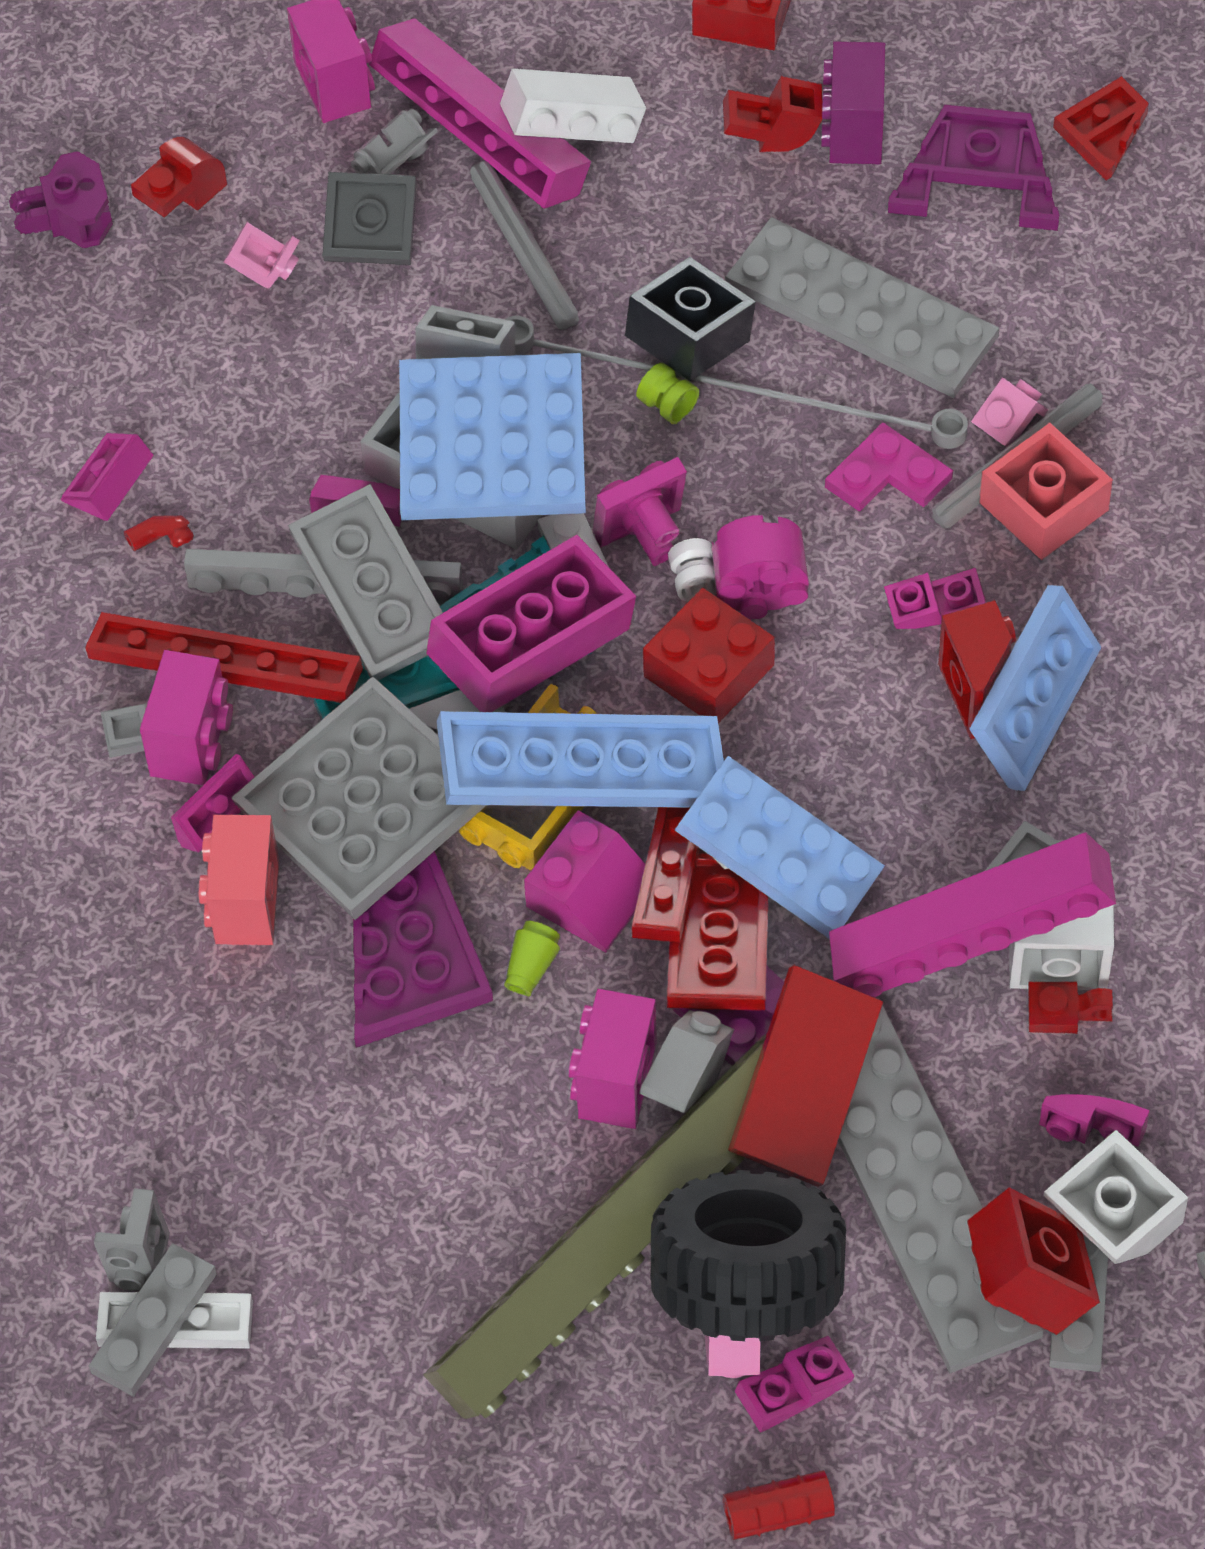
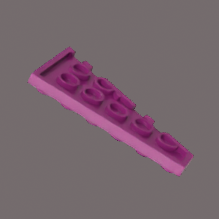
[353,851,493,1048]

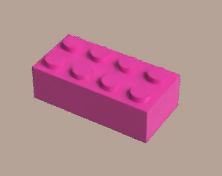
[426,535,636,712]

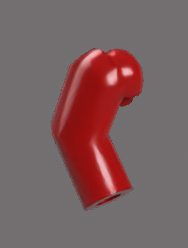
[123,515,194,552]

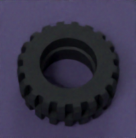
[650,1170,846,1342]

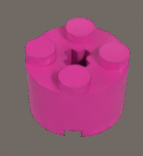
[711,515,809,620]

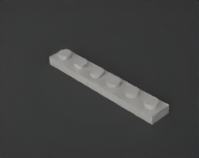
[184,549,463,605]

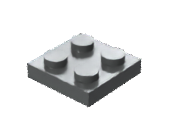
[322,172,417,265]

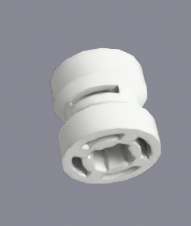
[668,538,717,602]

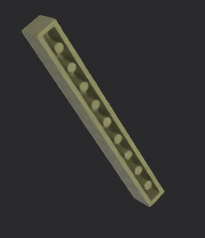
[423,1034,767,1419]

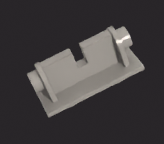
[351,109,438,175]

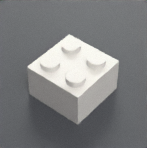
[1009,905,1114,990]

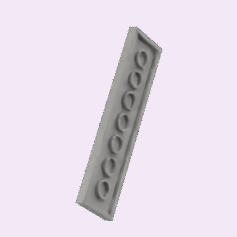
[838,998,1043,1374]

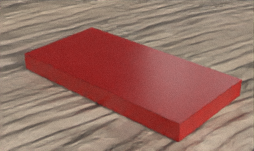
[667,854,768,1010]
[728,965,883,1187]

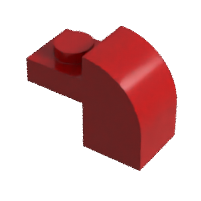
[723,76,823,152]
[131,137,227,218]

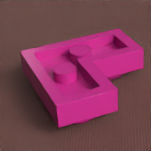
[825,422,953,512]

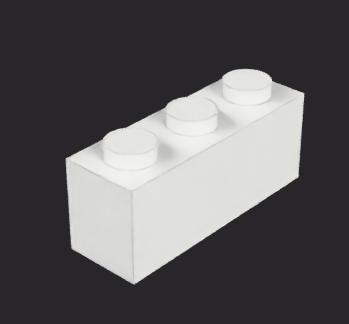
[500,68,646,143]

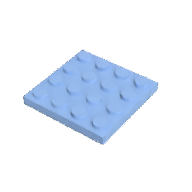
[399,353,586,520]

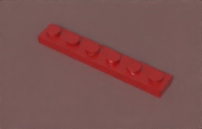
[85,612,363,703]

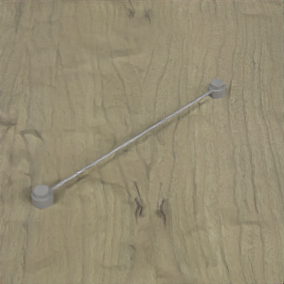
[504,316,968,449]

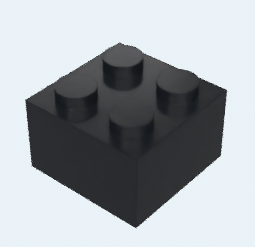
[625,257,756,381]

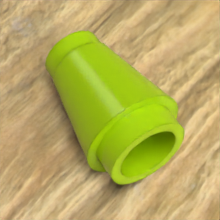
[504,921,560,997]

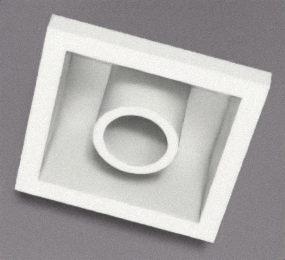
[1044,1130,1188,1264]

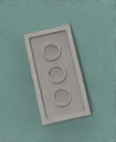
[288,484,443,680]

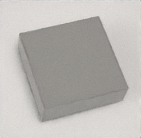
[101,703,147,758]

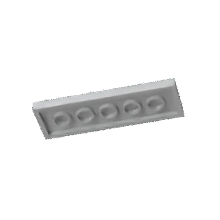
[725,217,999,398]

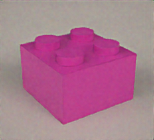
[287,0,375,123]
[140,650,233,785]
[569,988,657,1129]

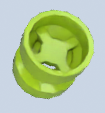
[636,363,699,424]

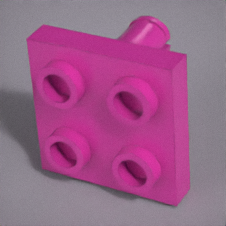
[592,457,687,566]

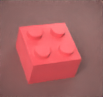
[979,423,1113,560]
[199,815,279,945]

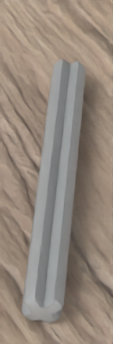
[470,161,579,330]
[932,383,1103,529]

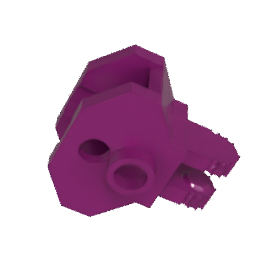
[9,151,113,248]

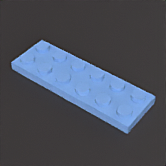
[437,711,724,807]

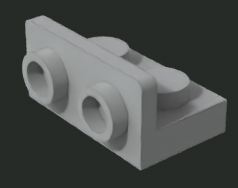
[94,1188,170,1291]

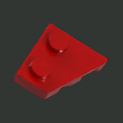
[1053,76,1149,181]

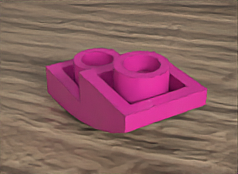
[884,568,987,629]
[1039,1094,1150,1147]
[735,1335,855,1433]

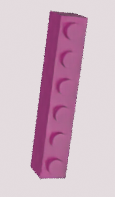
[368,18,591,209]
[829,832,1116,998]

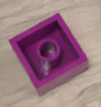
[821,41,886,164]

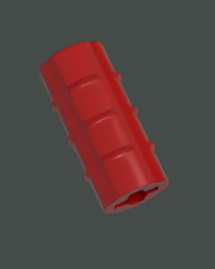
[723,1470,835,1540]

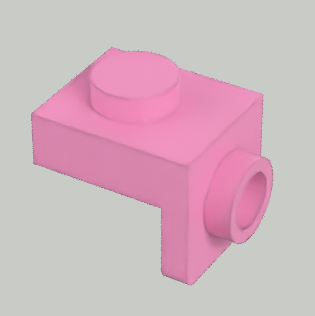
[224,222,300,289]
[971,377,1048,447]

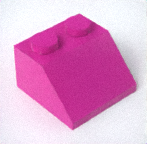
[524,810,645,953]

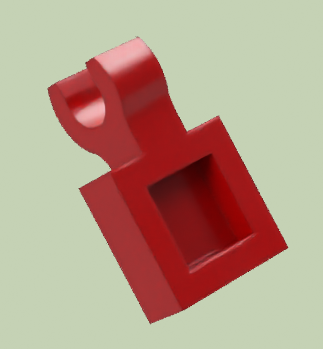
[1028,982,1113,1034]

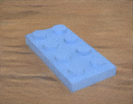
[969,585,1101,791]
[675,756,885,939]

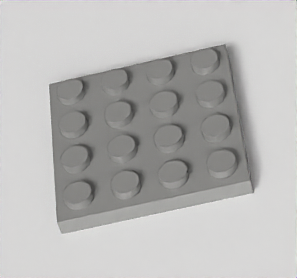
[231,677,487,920]

